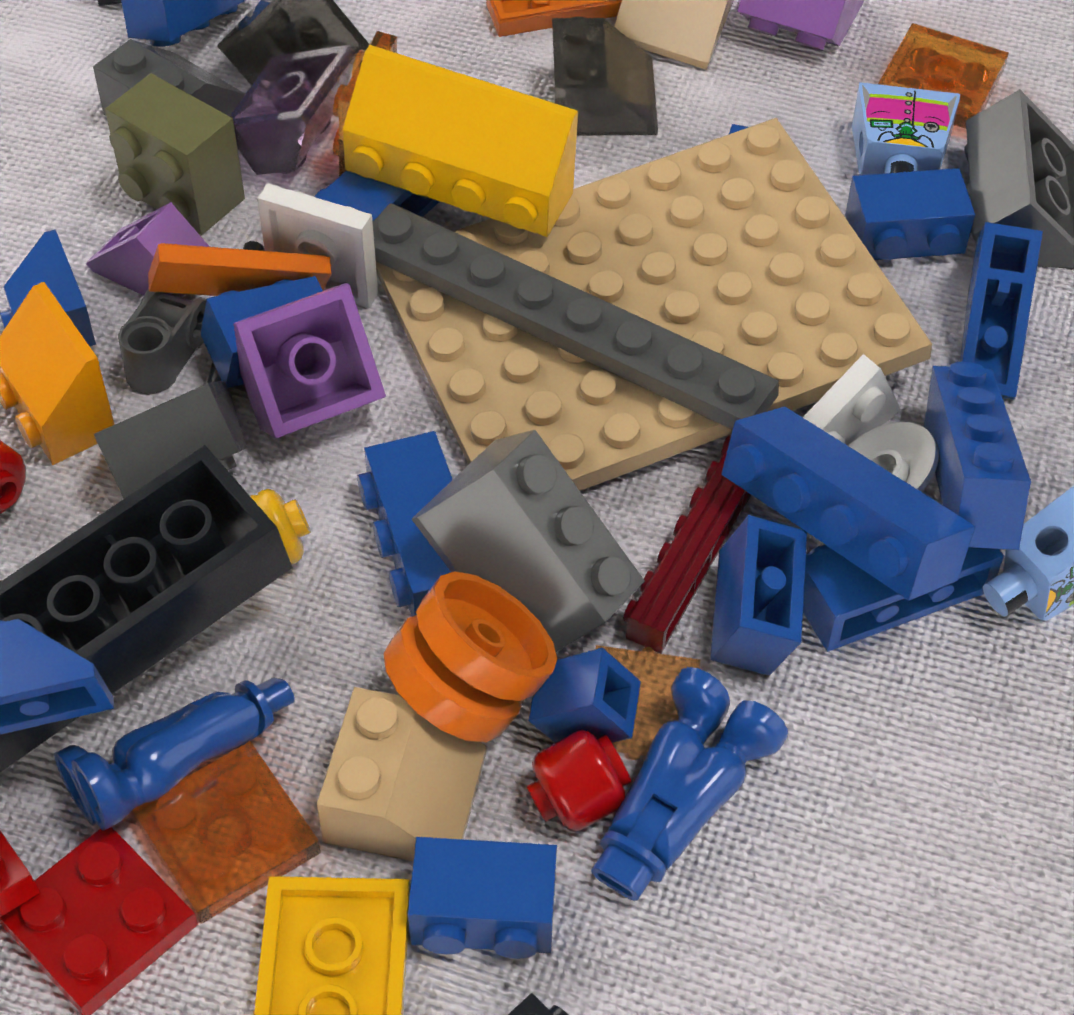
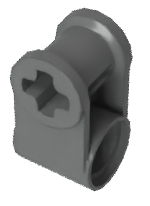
[118,289,207,394]

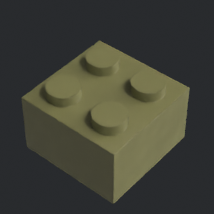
[105,73,245,236]

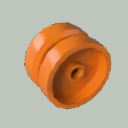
[383,571,558,743]

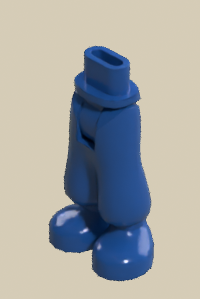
[591,667,788,901]
[54,677,295,831]

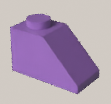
[86,202,210,297]

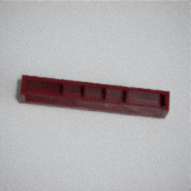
[623,435,751,654]

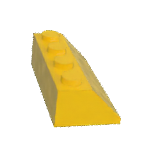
[342,45,578,237]

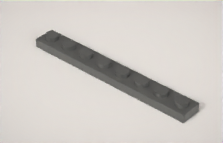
[372,203,779,430]

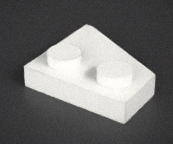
[803,354,901,446]

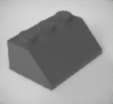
[964,89,1074,269]
[412,430,645,652]

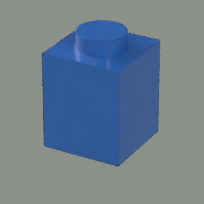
[528,648,641,743]

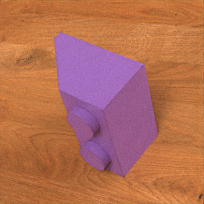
[737,0,864,50]
[234,283,386,438]

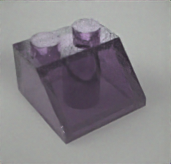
[230,45,356,175]

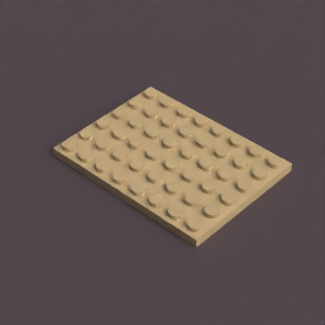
[376,118,932,491]

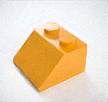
[0,282,115,465]

